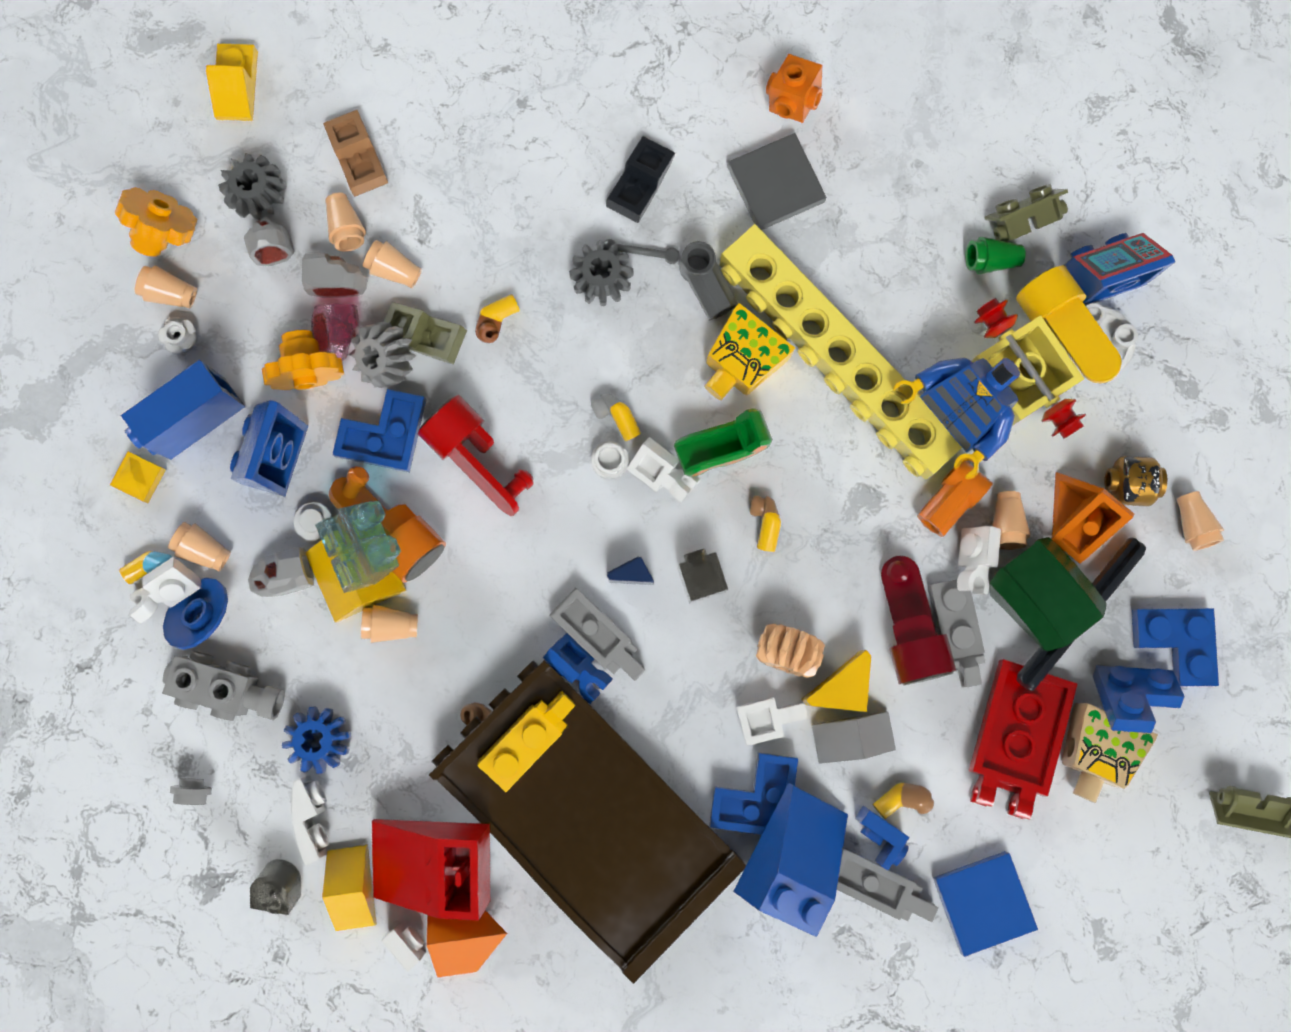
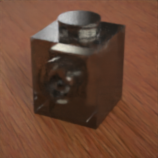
[677,549,728,604]

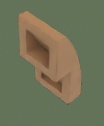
[323,110,388,197]

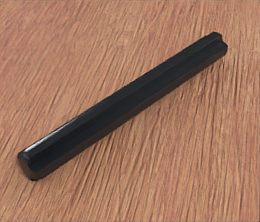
[1016,538,1146,691]

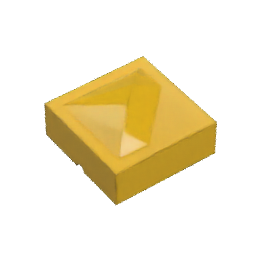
[110,451,166,503]

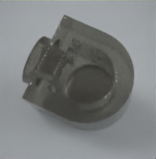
[250,859,301,915]

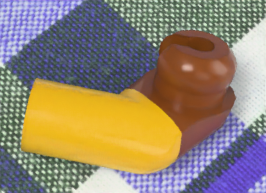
[475,294,520,343]

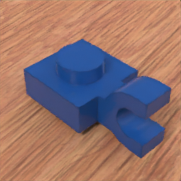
[542,633,613,704]

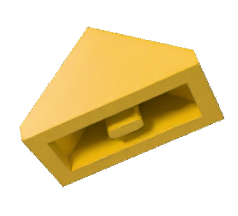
[801,650,871,712]
[322,844,377,931]

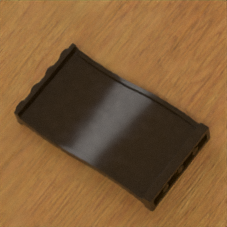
[429,660,746,984]

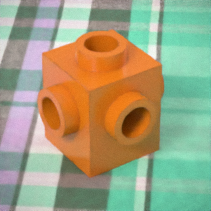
[766,54,823,123]

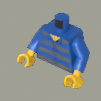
[893,358,1020,479]

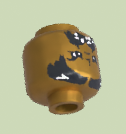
[1104,456,1168,506]

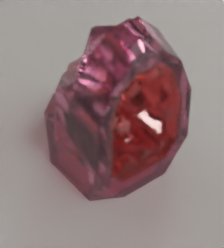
[311,303,359,361]

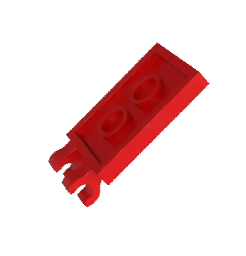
[969,659,1078,820]

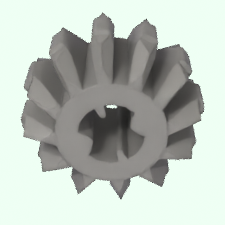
[348,322,416,388]

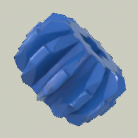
[282,706,351,774]

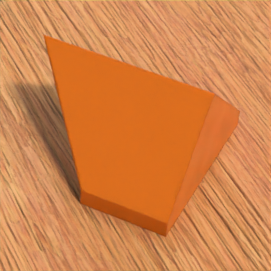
[1051,472,1135,564]
[427,910,508,978]

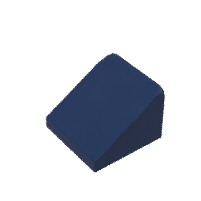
[607,556,654,585]

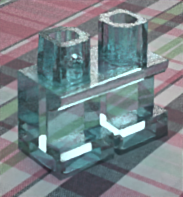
[315,501,401,593]

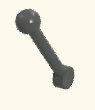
[603,239,680,264]

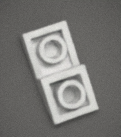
[291,775,329,866]

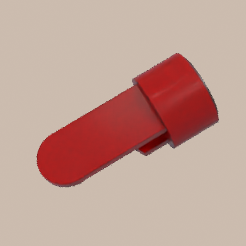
[417,394,534,516]

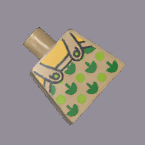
[1062,703,1158,803]

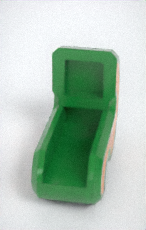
[674,408,773,477]

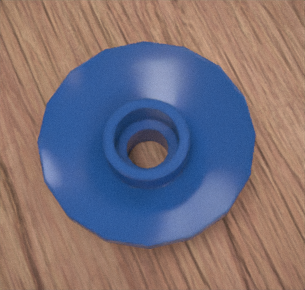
[163,578,228,650]

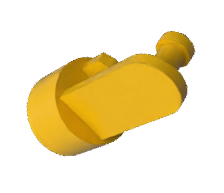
[1016,265,1122,384]

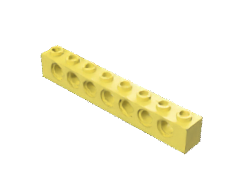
[719,224,962,480]

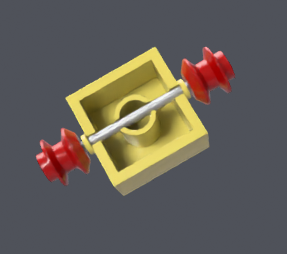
[972,298,1086,439]

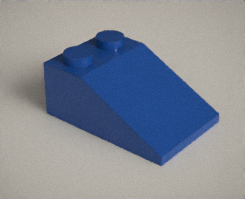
[230,400,309,497]
[733,783,848,937]

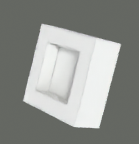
[381,922,426,972]

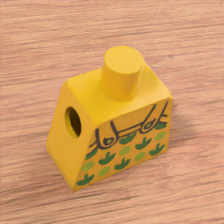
[704,303,795,400]

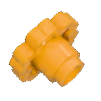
[115,187,197,257]
[262,330,344,390]

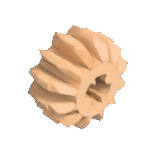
[756,623,825,678]

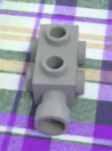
[162,650,285,721]

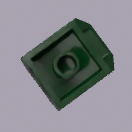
[989,537,1107,651]

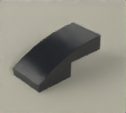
[606,136,675,223]

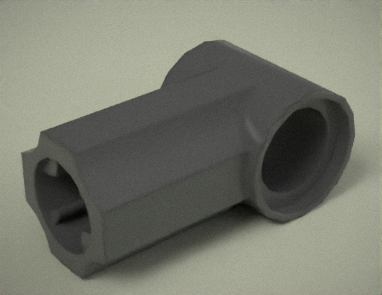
[679,241,738,321]

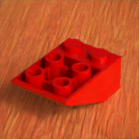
[372,819,491,920]

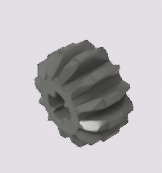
[218,153,286,221]
[569,240,634,307]

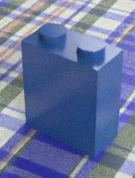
[120,359,245,460]

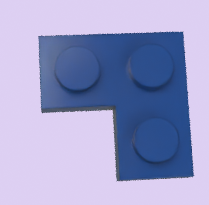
[332,389,426,473]
[1132,608,1219,686]
[1092,665,1185,733]
[709,752,798,835]

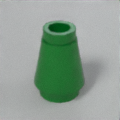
[965,237,1026,275]

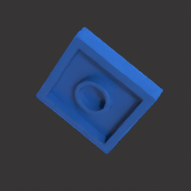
[933,851,1038,957]

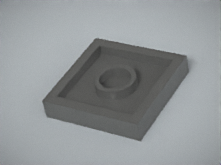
[727,133,827,230]

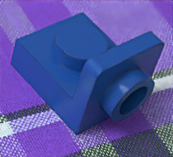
[855,805,910,871]

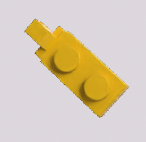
[477,691,575,792]

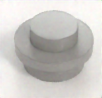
[170,778,212,805]

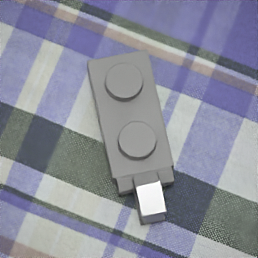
[928,580,985,687]
[549,587,645,681]
[837,847,939,922]

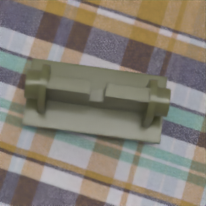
[984,184,1069,242]
[1209,786,1291,838]

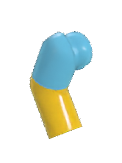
[119,551,172,584]

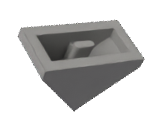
[812,711,896,764]

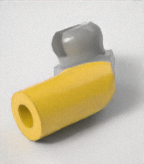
[591,394,641,441]

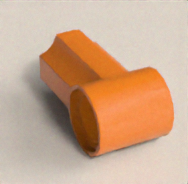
[917,461,993,537]

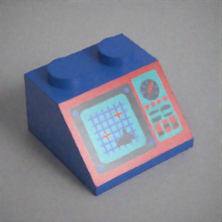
[1064,233,1175,306]

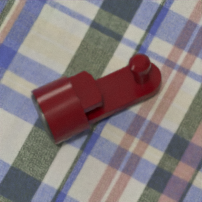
[881,556,957,686]

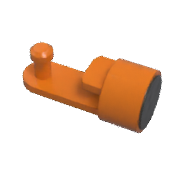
[329,466,446,583]

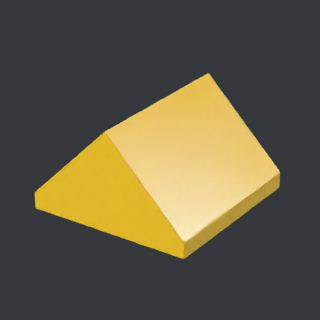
[305,527,407,623]

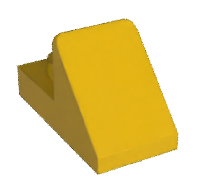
[206,43,258,121]

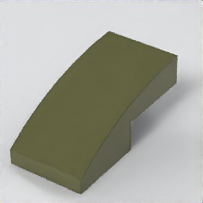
[384,302,467,365]

